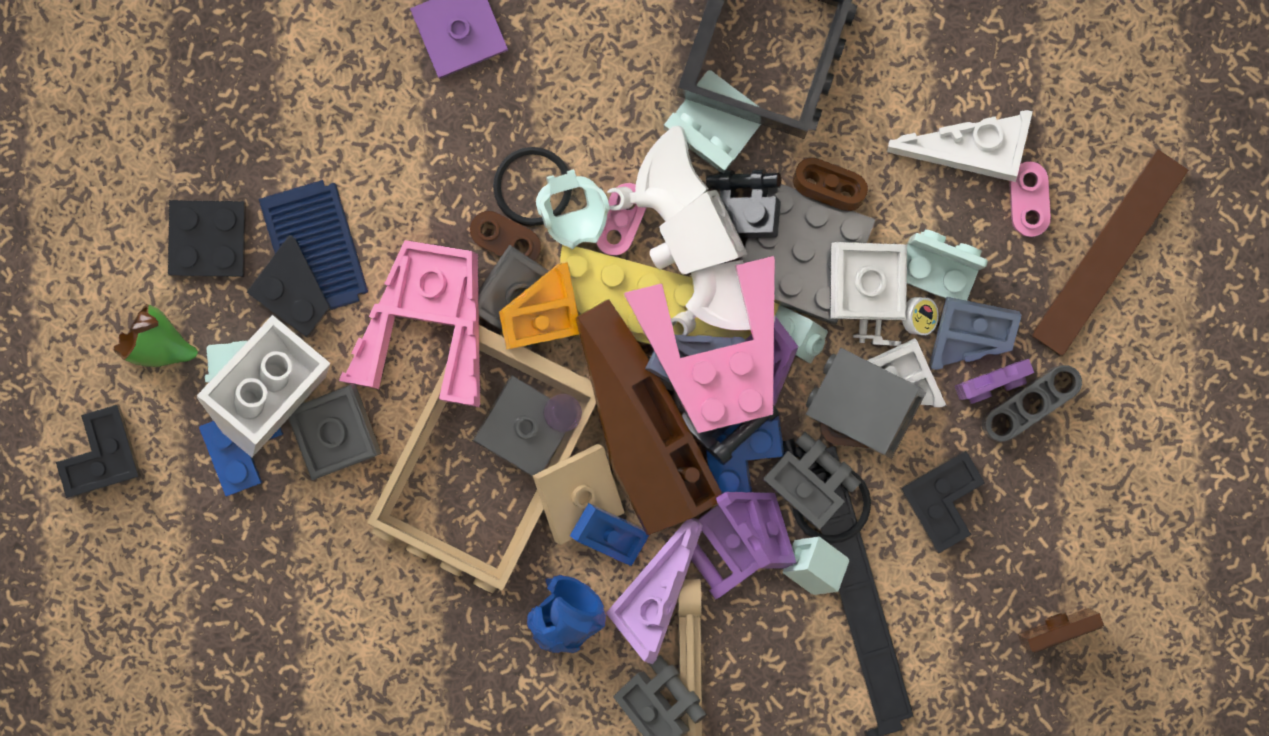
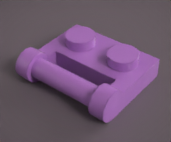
[691,505,760,600]

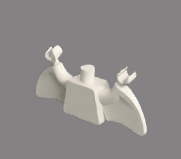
[607,126,775,336]

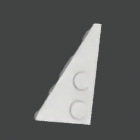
[887,110,1033,182]

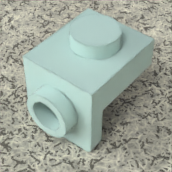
[775,305,828,364]

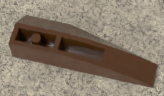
[575,299,722,535]

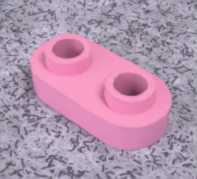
[1009,162,1050,237]
[596,183,647,256]

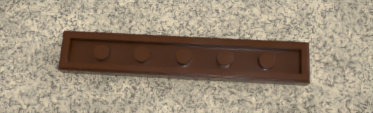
[1030,149,1189,357]

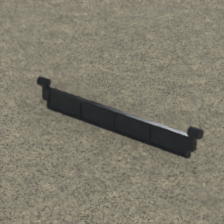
[783,438,914,736]

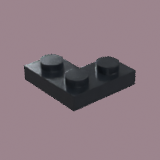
[56,404,141,498]
[900,450,985,554]

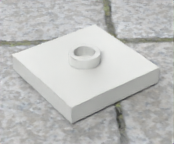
[830,242,907,320]

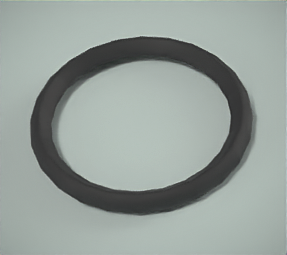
[493,147,572,226]
[792,465,871,543]

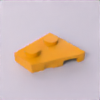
[499,262,579,349]

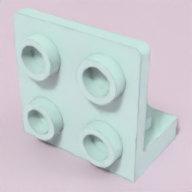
[664,70,761,173]
[907,229,988,301]

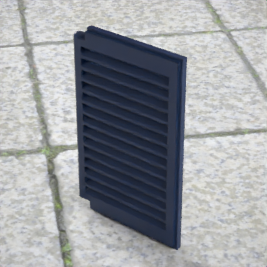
[258,180,368,311]

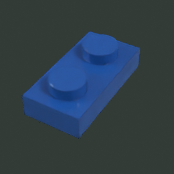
[570,503,649,566]

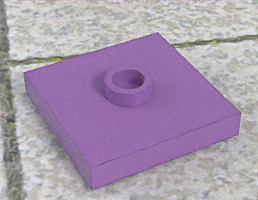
[410,0,508,79]

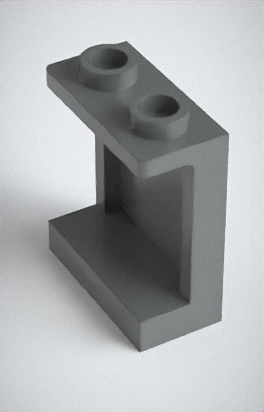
[806,347,926,460]

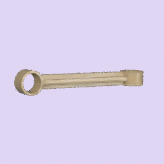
[678,579,703,736]

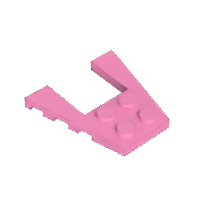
[339,241,480,407]
[624,256,775,433]

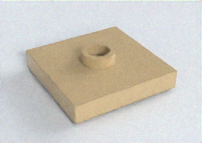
[533,444,625,545]

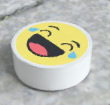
[902,297,939,335]

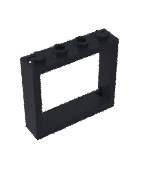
[676,0,858,139]

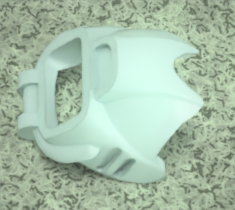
[536,169,610,249]

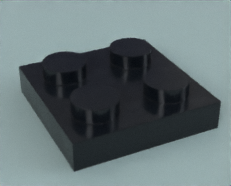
[168,200,246,277]

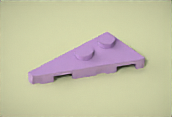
[606,518,703,664]

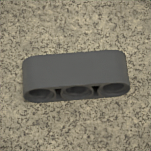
[982,365,1082,441]

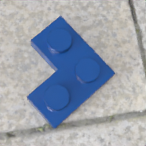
[706,416,784,494]
[199,421,284,497]

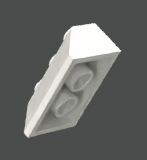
[197,315,330,457]

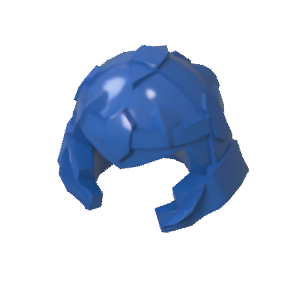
[527,575,606,653]

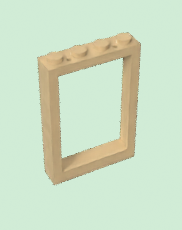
[367,325,596,593]

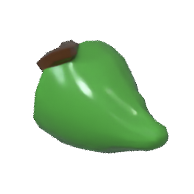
[113,304,198,367]

